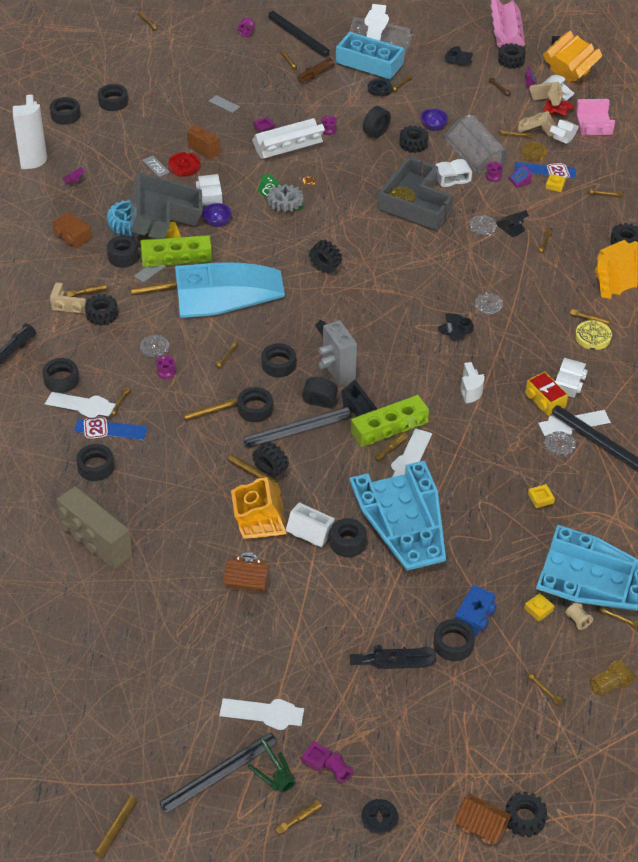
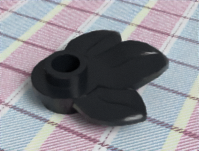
[445,46,473,65]
[438,313,474,339]

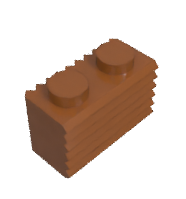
[187,125,221,160]
[52,212,92,248]
[223,556,270,592]
[454,794,511,844]

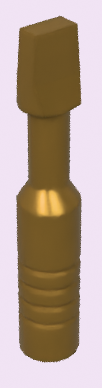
[66,284,107,297]
[570,309,610,327]
[374,432,408,461]
[275,800,322,835]

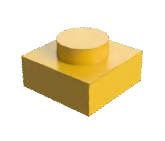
[545,174,566,192]
[528,484,555,508]
[524,593,554,622]

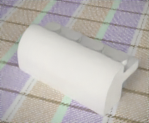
[13,95,47,169]
[252,118,325,159]

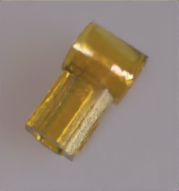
[589,659,636,696]

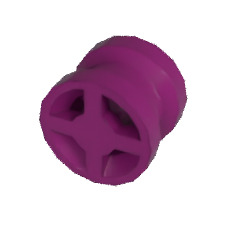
[237,18,255,37]
[321,115,337,135]
[486,162,503,182]
[156,356,176,379]

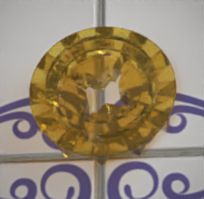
[521,142,547,161]
[389,187,415,203]

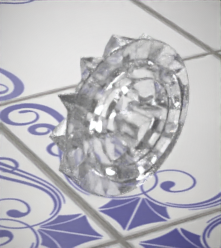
[469,215,497,236]
[475,292,503,314]
[140,335,170,358]
[545,431,576,457]

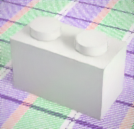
[286,502,335,547]

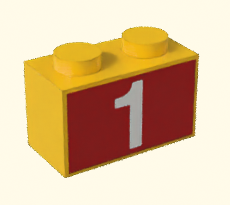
[525,372,568,416]

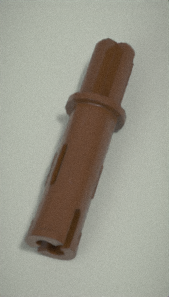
[297,58,335,83]

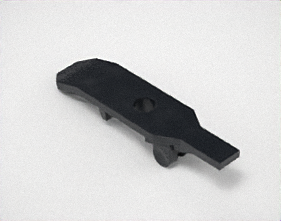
[350,645,436,669]

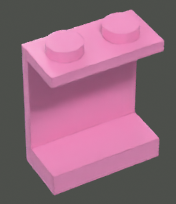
[576,99,615,135]

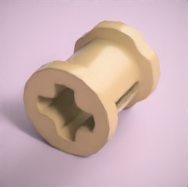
[566,602,593,630]

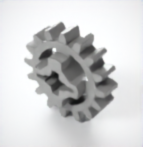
[267,184,303,212]

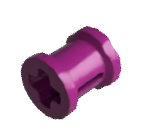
[324,753,354,784]

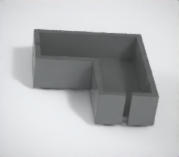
[378,156,454,230]
[130,171,202,239]

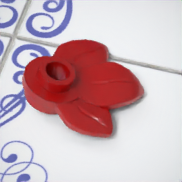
[543,98,574,116]

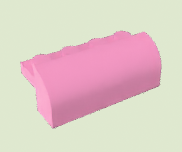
[490,0,525,48]

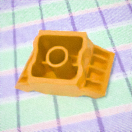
[543,30,602,82]
[595,240,638,299]
[231,477,288,539]

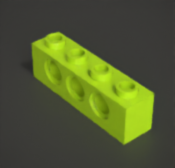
[141,235,212,267]
[351,395,429,447]

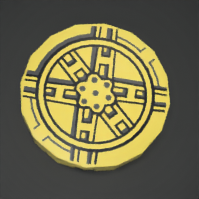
[575,320,612,350]

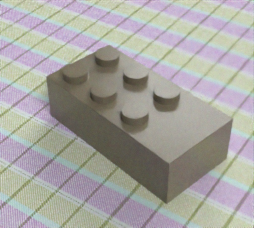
[56,486,132,569]

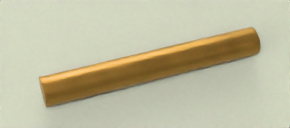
[130,281,177,295]
[183,398,238,421]
[228,454,279,484]
[94,795,137,858]

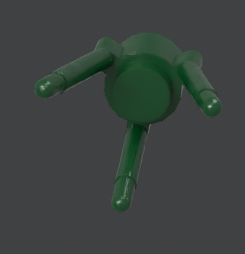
[248,737,296,793]

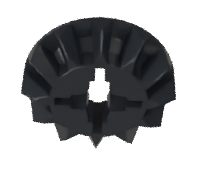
[367,78,392,96]
[361,799,398,835]

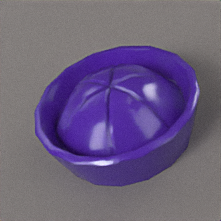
[421,109,448,131]
[202,203,232,227]

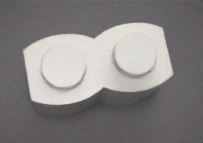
[435,159,472,187]
[196,174,223,206]
[556,358,588,398]

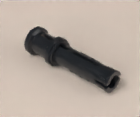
[0,323,37,365]

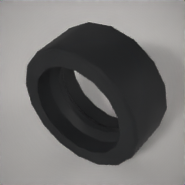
[98,84,128,111]
[50,97,81,125]
[363,106,391,138]
[261,343,296,377]
[42,358,79,393]
[237,387,273,422]
[76,444,114,481]
[433,619,475,661]

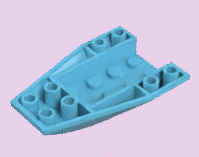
[175,263,285,318]
[349,460,446,570]
[536,525,638,611]

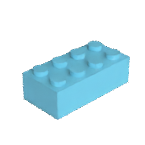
[336,32,404,79]

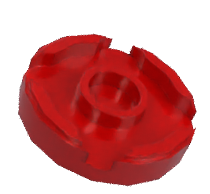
[168,152,200,177]

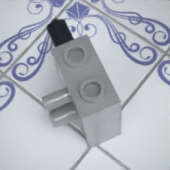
[315,320,357,386]

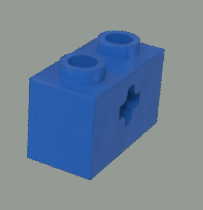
[455,585,497,637]

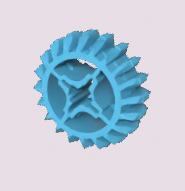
[107,199,139,237]

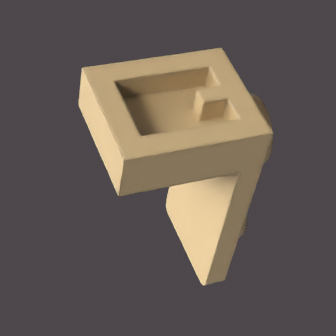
[529,81,563,106]
[518,111,556,137]
[50,283,86,314]

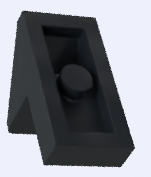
[495,210,529,237]
[341,380,377,416]

